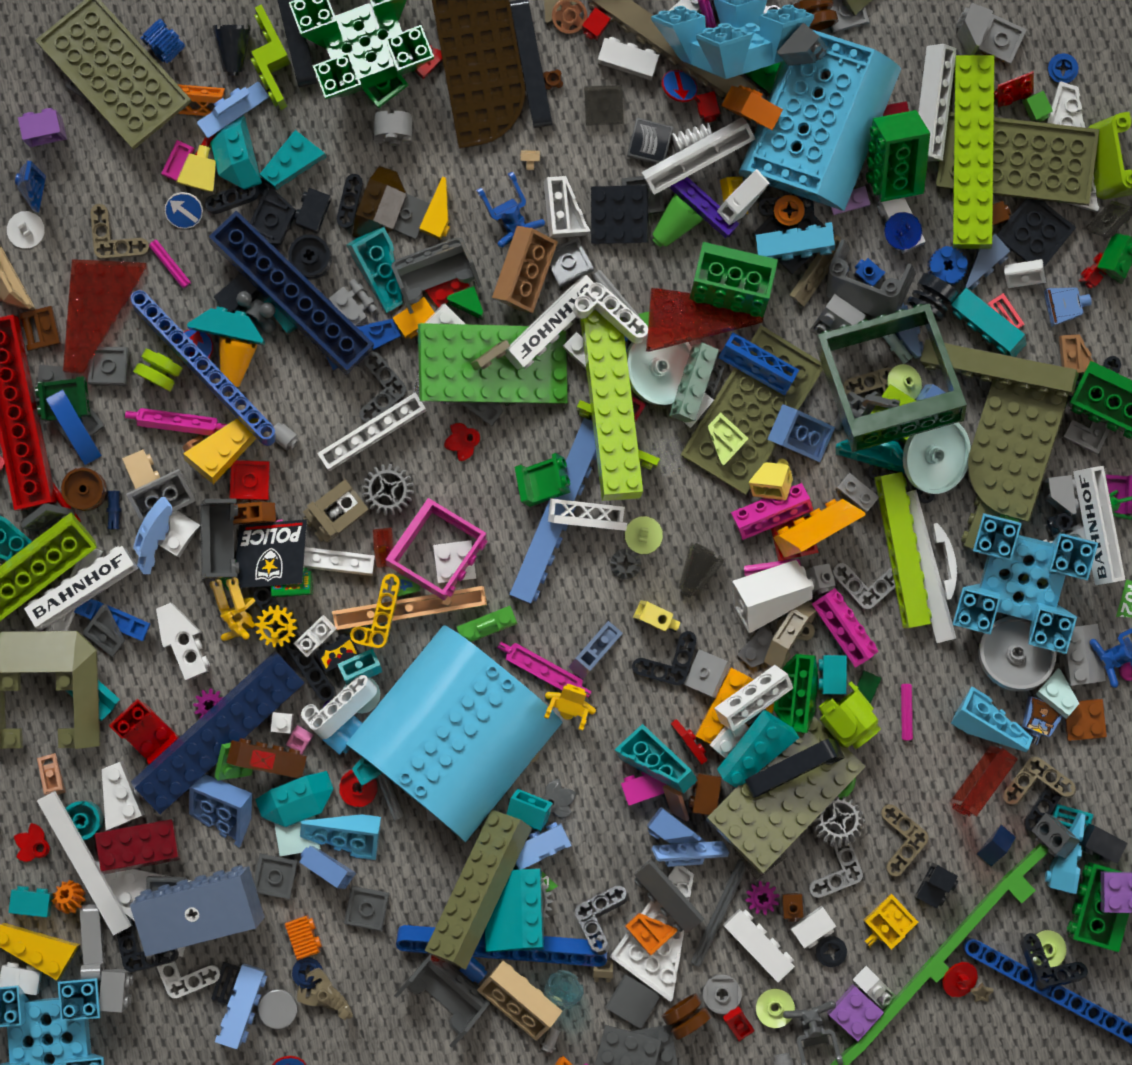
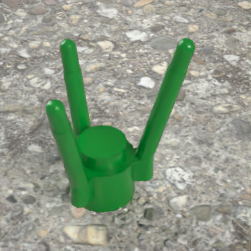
[1109,490,1132,520]

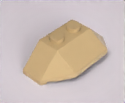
[0,245,36,311]

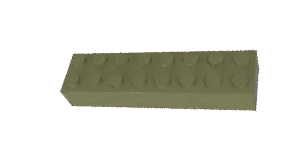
[425,810,532,970]

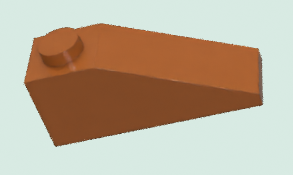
[233,501,276,525]

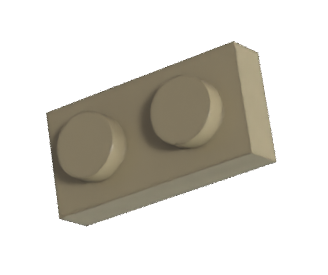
[470,340,510,370]

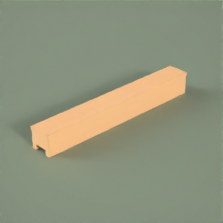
[332,586,487,631]

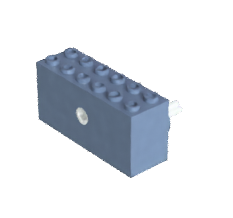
[130,865,265,956]

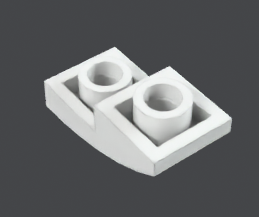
[294,615,337,657]

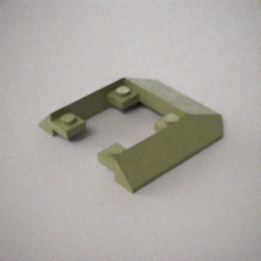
[0,631,100,749]

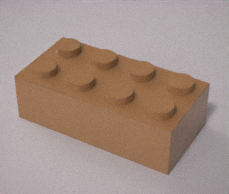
[492,226,558,313]

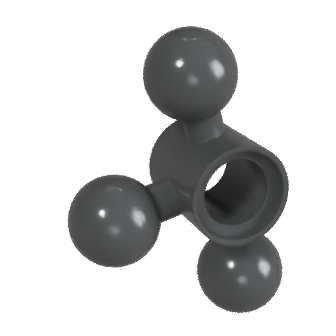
[236,291,276,333]

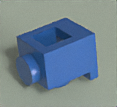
[854,258,885,287]

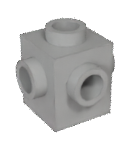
[806,564,836,595]

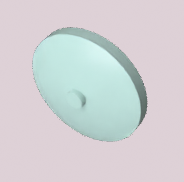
[626,328,692,405]
[903,423,971,494]

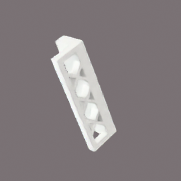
[548,499,627,531]

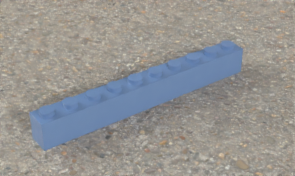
[509,418,597,604]

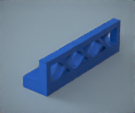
[718,333,799,395]

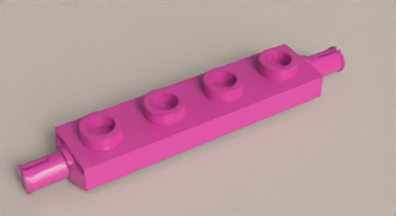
[125,408,228,436]
[497,641,592,698]

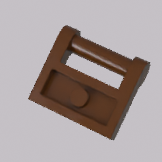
[19,306,61,352]

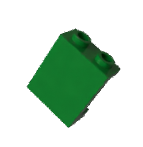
[514,453,571,507]

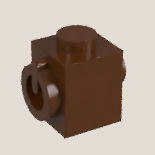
[781,893,803,922]

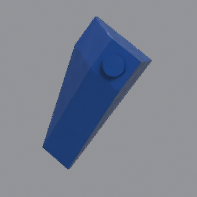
[15,161,46,213]

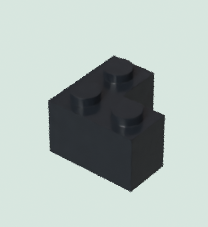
[914,862,958,909]

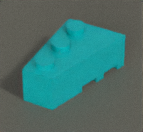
[260,130,327,190]

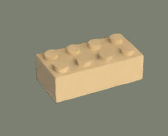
[477,961,563,1041]

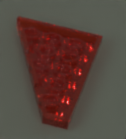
[63,259,147,373]
[646,288,764,352]

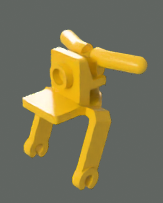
[210,577,255,641]
[544,684,596,731]

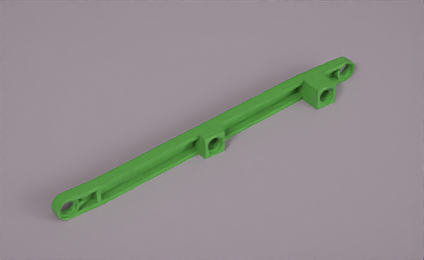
[830,843,1048,1065]

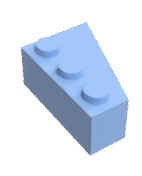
[516,822,572,870]

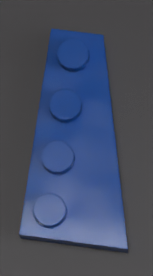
[326,319,402,371]

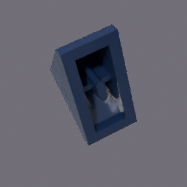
[977,825,1016,866]

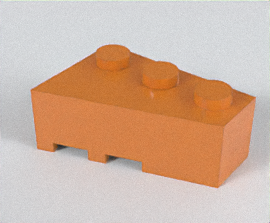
[721,85,783,130]

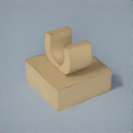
[521,150,540,170]

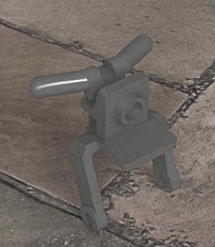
[834,391,900,431]
[783,1001,843,1065]

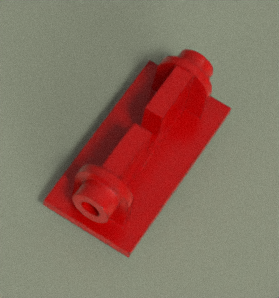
[1079,252,1106,289]

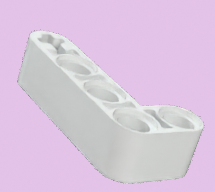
[573,282,648,344]
[301,675,377,739]

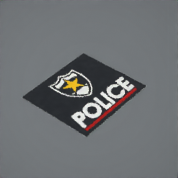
[236,519,307,588]

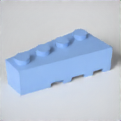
[215,963,268,1049]

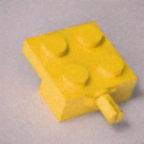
[864,894,919,950]

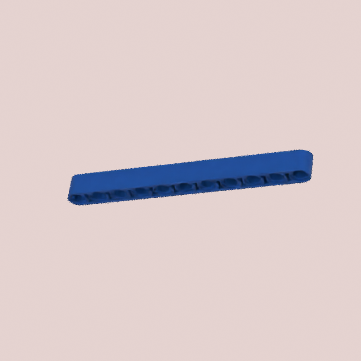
[131,290,276,446]
[396,925,607,967]
[963,938,1132,1044]

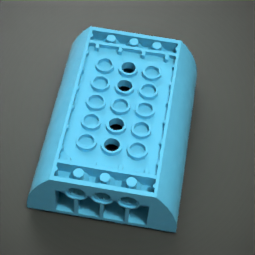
[739,30,901,211]

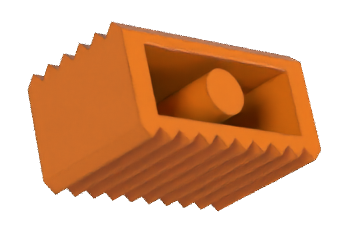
[285,915,322,961]

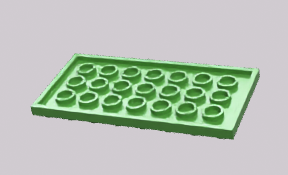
[418,323,568,404]

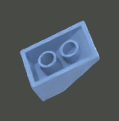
[767,404,835,462]

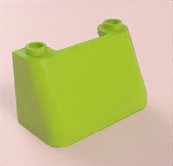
[1088,111,1132,200]

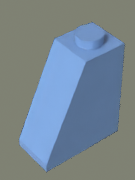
[300,846,356,889]

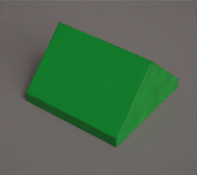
[363,75,409,108]
[447,286,484,320]

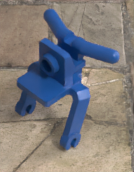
[476,172,545,248]
[1090,628,1132,688]

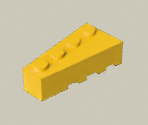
[183,418,259,485]

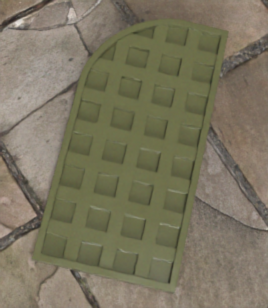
[968,380,1070,522]

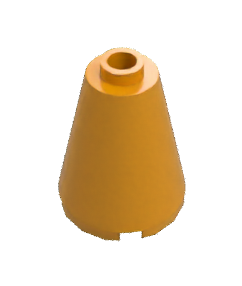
[219,336,257,387]

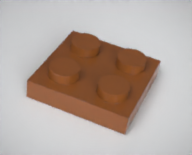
[1065,699,1107,741]

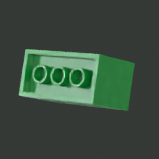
[866,110,930,202]
[689,242,778,317]
[1068,361,1132,440]
[1066,862,1130,952]

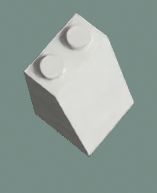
[732,560,814,633]

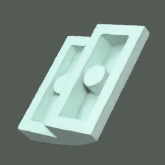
[274,816,321,856]

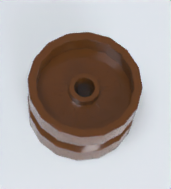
[793,0,839,31]
[61,467,108,511]
[661,993,712,1040]

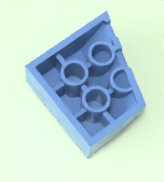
[189,774,252,848]
[647,807,706,844]

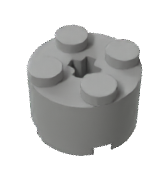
[374,111,413,146]

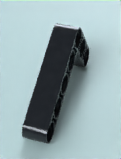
[745,738,845,798]

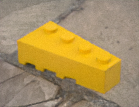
[0,923,80,980]

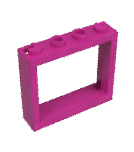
[386,498,488,601]

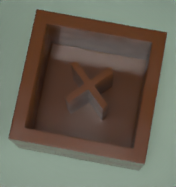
[688,773,722,815]

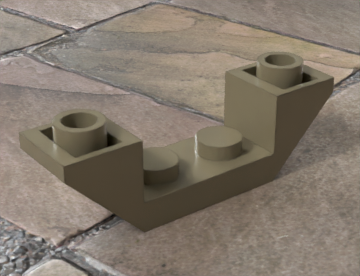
[764,601,818,669]

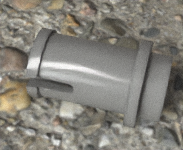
[541,1027,561,1053]

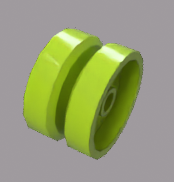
[133,348,183,392]

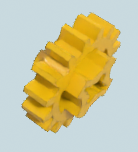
[255,605,298,647]

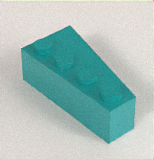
[951,288,1027,357]
[717,710,799,788]
[614,724,698,794]

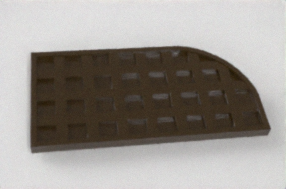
[432,0,525,149]

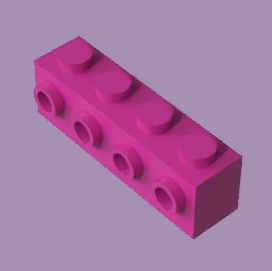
[731,483,813,540]
[812,588,879,668]

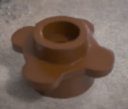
[543,69,563,90]

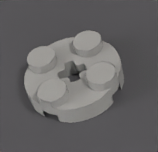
[703,974,742,1014]

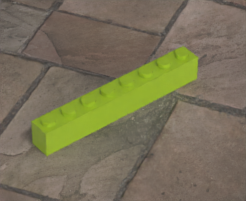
[875,472,932,628]

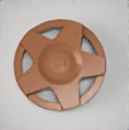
[552,0,587,34]

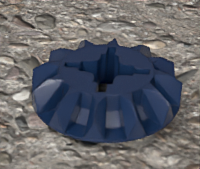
[292,957,323,989]

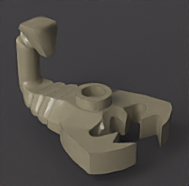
[297,968,353,1021]

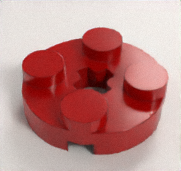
[339,770,378,807]

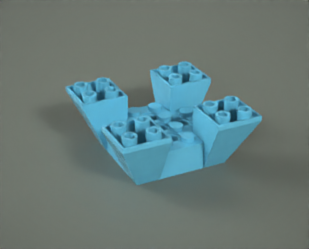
[651,0,814,79]
[953,513,1098,654]
[0,978,104,1065]

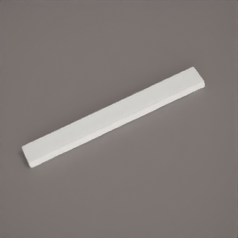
[906,490,956,643]
[37,791,131,935]

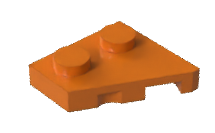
[624,913,678,955]

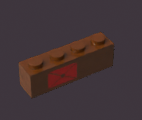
[226,738,307,778]

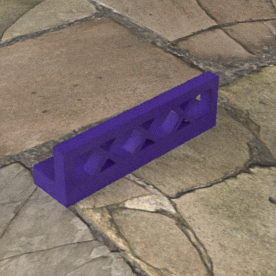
[669,177,739,239]

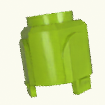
[818,681,881,750]

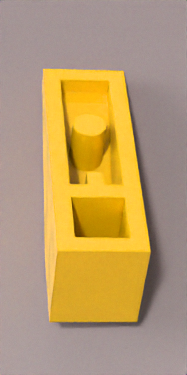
[419,176,450,240]

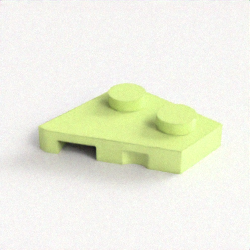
[707,412,749,466]

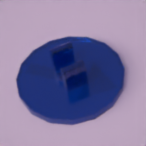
[884,212,922,250]

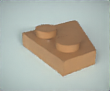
[1059,334,1094,373]

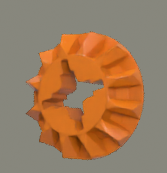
[774,195,805,226]

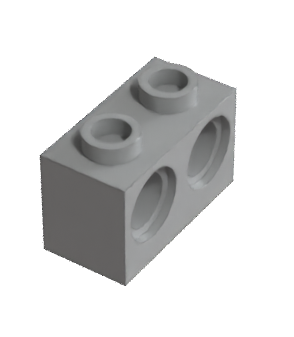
[836,473,879,513]

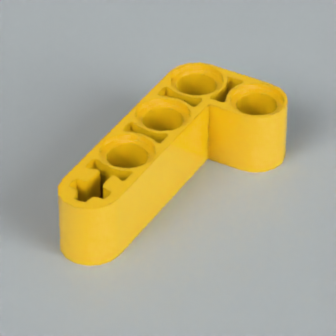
[350,574,401,648]

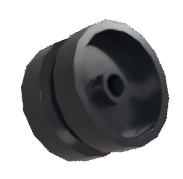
[288,234,332,280]

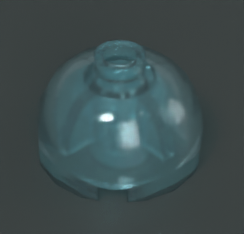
[544,970,584,1010]

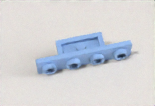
[197,82,269,138]
[652,841,729,867]

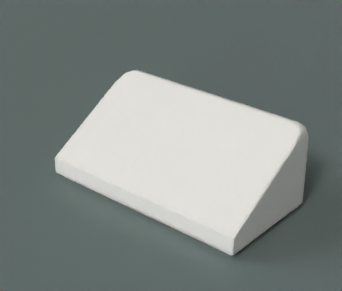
[1004,259,1046,288]

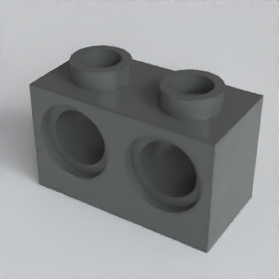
[1032,813,1080,859]

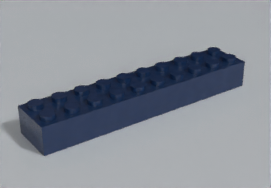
[209,211,374,375]
[131,651,305,814]

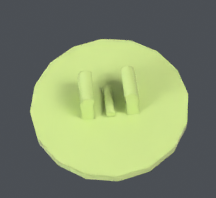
[625,516,663,554]

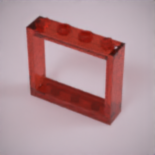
[950,746,1018,817]

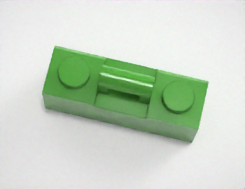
[457,606,518,642]

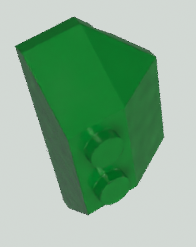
[773,654,818,733]

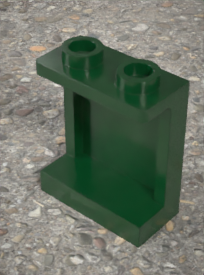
[35,376,91,422]

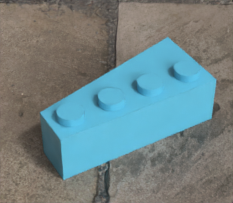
[756,222,835,260]

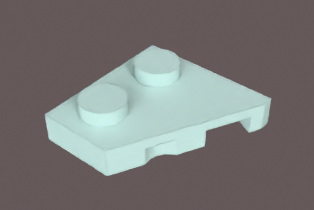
[1036,668,1079,719]

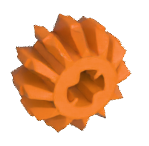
[52,880,86,914]

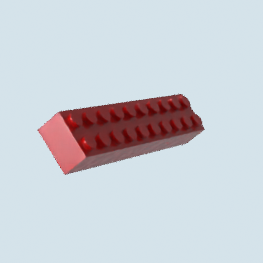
[0,314,57,511]

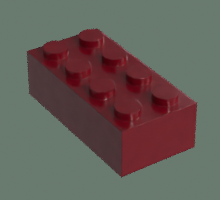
[95,819,180,875]

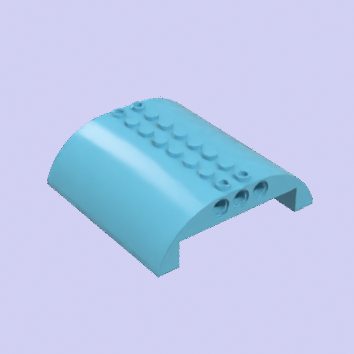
[346,625,563,842]

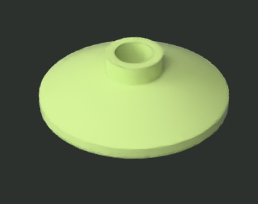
[887,364,922,399]
[1031,930,1066,967]
[756,989,795,1028]

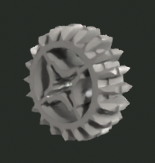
[362,464,414,516]
[812,796,864,847]

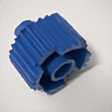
[140,19,185,63]
[927,246,968,286]

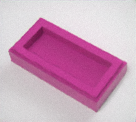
[161,140,195,181]

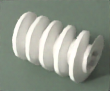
[672,123,712,152]

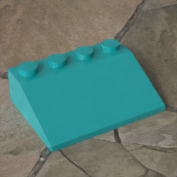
[485,869,544,952]

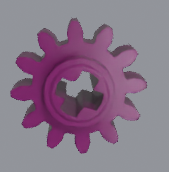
[193,688,223,718]
[745,880,780,915]

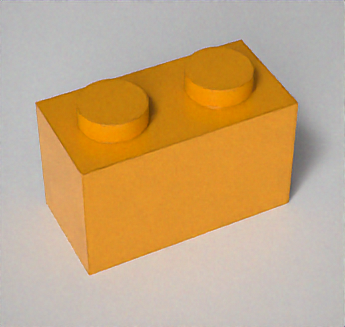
[393,297,435,339]

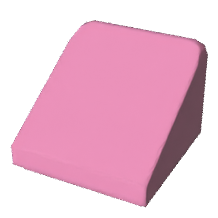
[286,725,313,754]

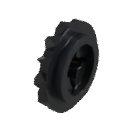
[816,936,847,967]

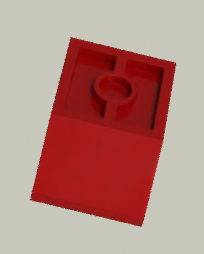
[109,699,179,764]

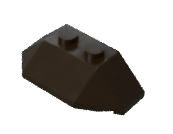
[352,166,407,238]

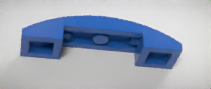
[46,389,102,465]
[74,598,151,641]

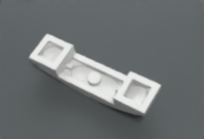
[931,523,957,600]

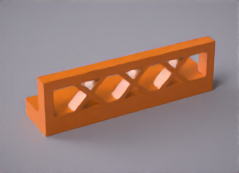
[177,84,225,116]

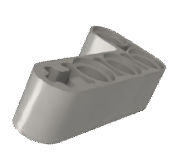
[80,904,106,982]

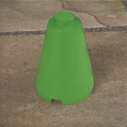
[652,194,703,247]

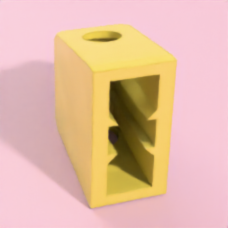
[176,145,216,192]
[749,458,793,500]
[633,600,680,632]

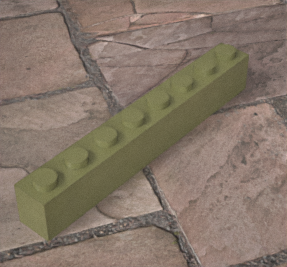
[920,339,1078,397]

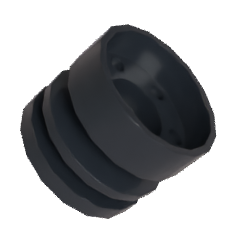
[907,273,958,322]

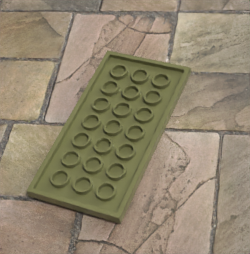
[35,0,192,150]
[936,112,1099,206]
[680,325,823,495]
[706,717,866,875]

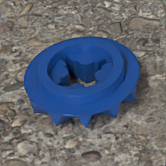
[1047,53,1078,83]

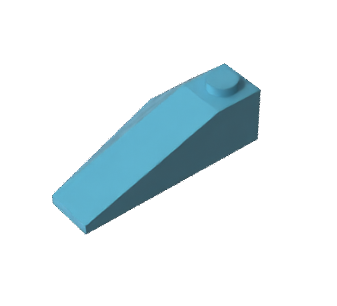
[951,687,1033,752]
[1045,812,1085,894]
[300,814,381,860]

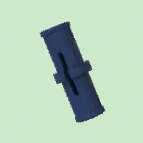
[106,491,121,530]

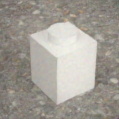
[271,712,294,733]

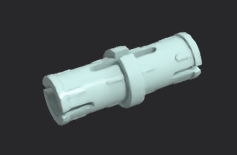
[883,333,913,364]

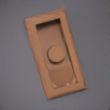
[37,753,66,796]

